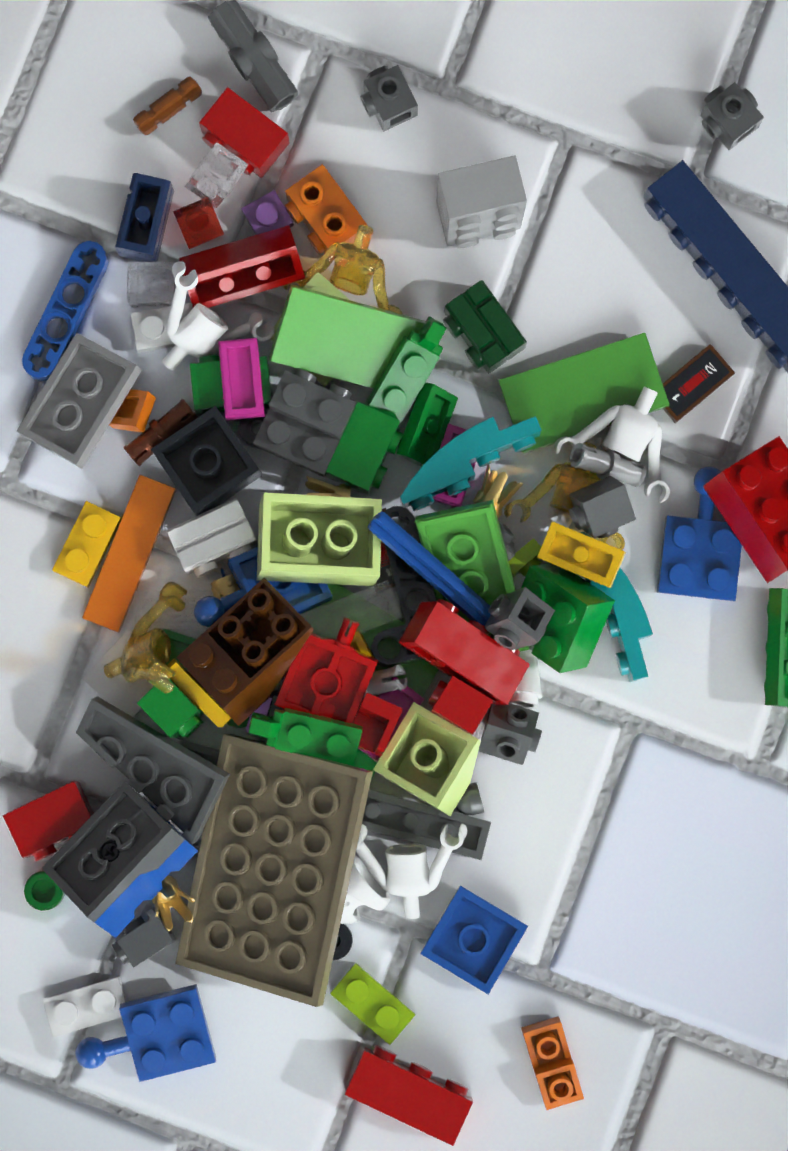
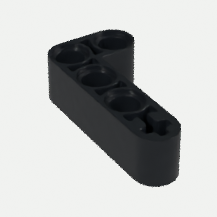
[371,506,436,667]

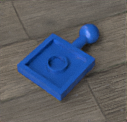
[657,466,742,602]
[194,547,333,627]
[75,984,216,1082]

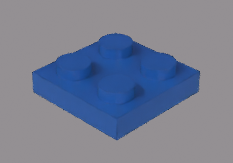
[420,885,528,995]

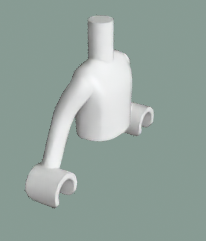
[162,261,274,370]
[554,387,670,503]
[356,824,467,919]

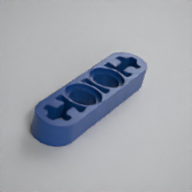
[22,241,109,381]

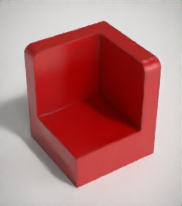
[353,693,403,757]

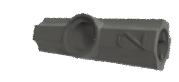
[208,0,298,113]

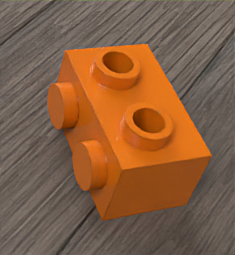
[284,164,368,260]

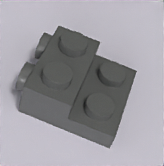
[253,368,356,477]

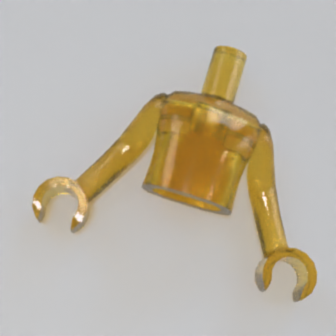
[283,225,403,315]
[504,442,625,550]
[104,582,188,694]

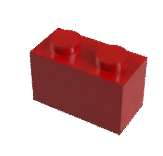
[199,87,290,178]
[428,676,494,735]
[2,781,94,861]

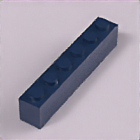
[643,160,788,373]

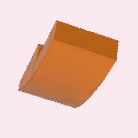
[521,1016,584,1110]

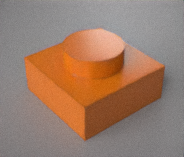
[109,389,156,433]

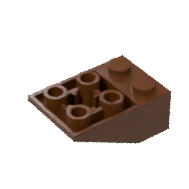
[176,578,314,726]

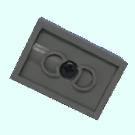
[42,782,198,938]

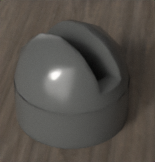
[456,782,484,815]

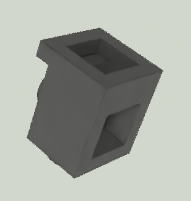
[112,907,177,968]

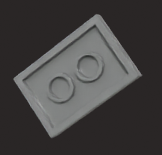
[17,333,142,469]

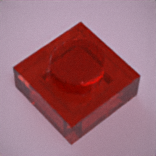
[173,197,224,249]

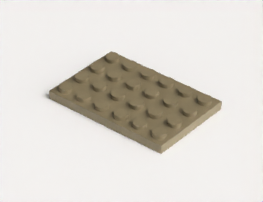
[175,733,373,1007]

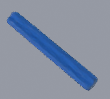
[368,511,491,626]

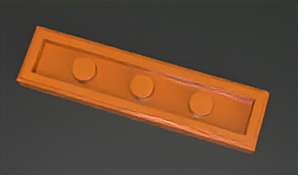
[82,475,177,633]

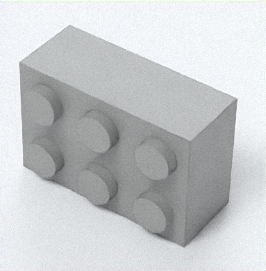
[436,155,527,248]

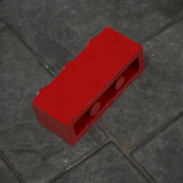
[179,225,306,308]
[399,599,530,705]
[344,1045,473,1146]

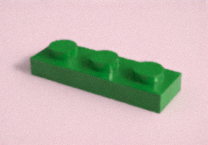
[764,588,788,708]

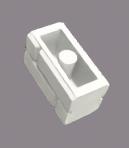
[166,498,258,578]

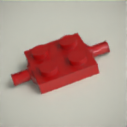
[274,617,379,724]

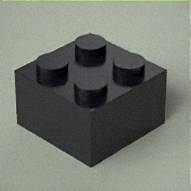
[151,406,262,516]

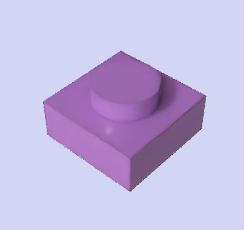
[241,190,294,235]

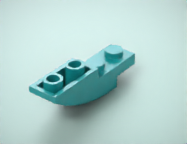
[400,416,542,511]
[580,531,653,682]

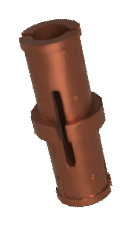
[123,399,198,467]

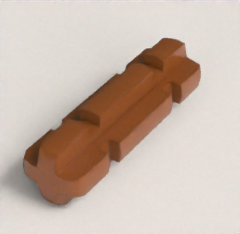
[133,77,202,135]

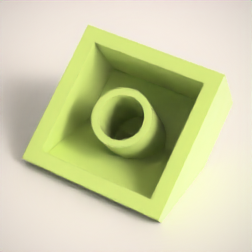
[373,702,480,816]

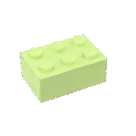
[257,492,382,586]

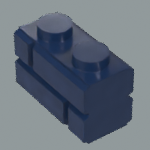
[115,173,174,264]

